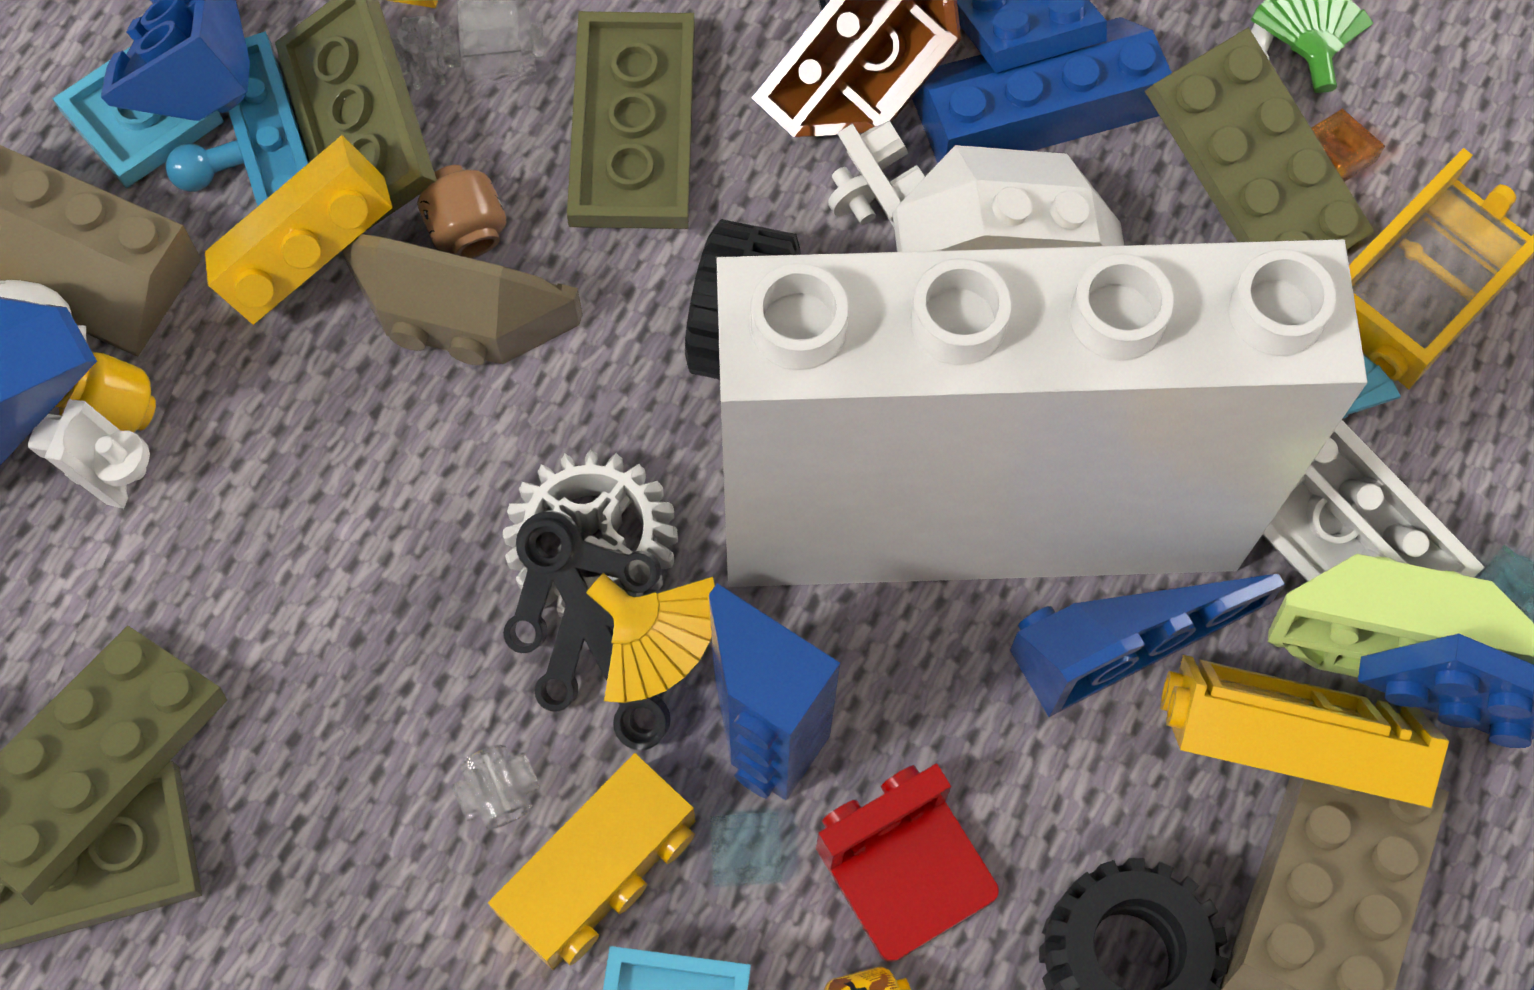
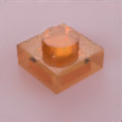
[1311,108,1385,182]

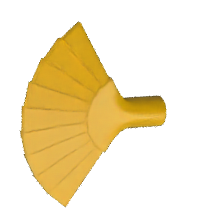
[586,573,715,703]

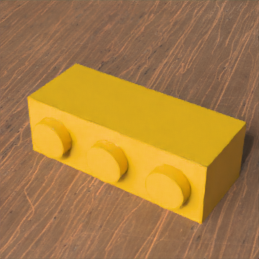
[205,135,393,325]
[488,753,696,970]

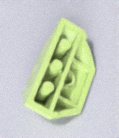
[1268,554,1534,677]

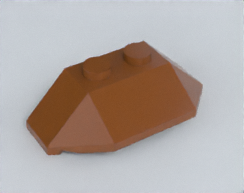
[752,0,961,137]

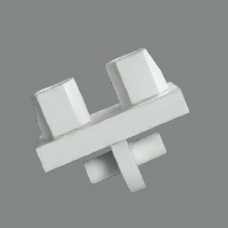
[828,120,925,227]
[28,399,150,509]

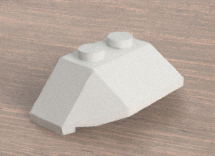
[892,145,1124,252]
[1262,420,1485,581]

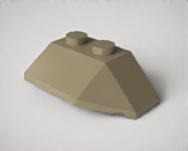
[342,234,583,365]

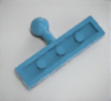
[166,31,309,206]

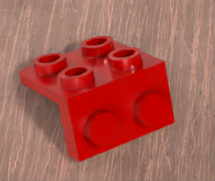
[816,763,999,962]

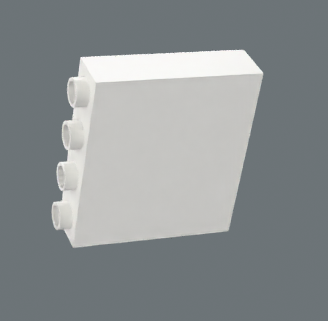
[717,239,1368,587]

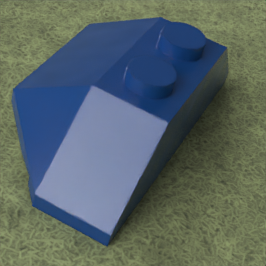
[0,297,97,465]

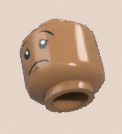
[417,165,507,258]

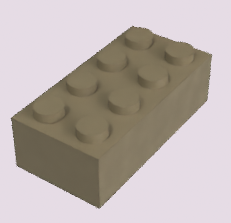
[1220,776,1449,990]

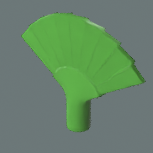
[1251,0,1374,93]

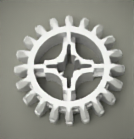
[503,449,678,618]

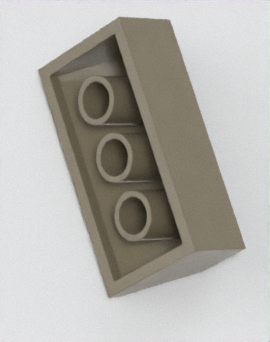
[0,145,201,357]

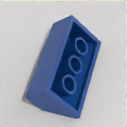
[912,17,1172,163]
[709,583,840,801]

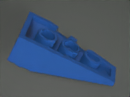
[101,0,250,121]
[1010,573,1285,717]

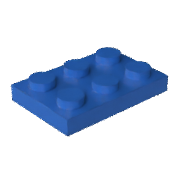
[957,0,1107,73]
[1358,633,1534,748]

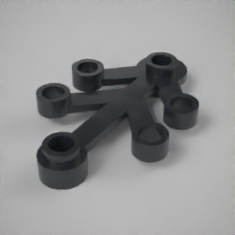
[503,511,670,750]

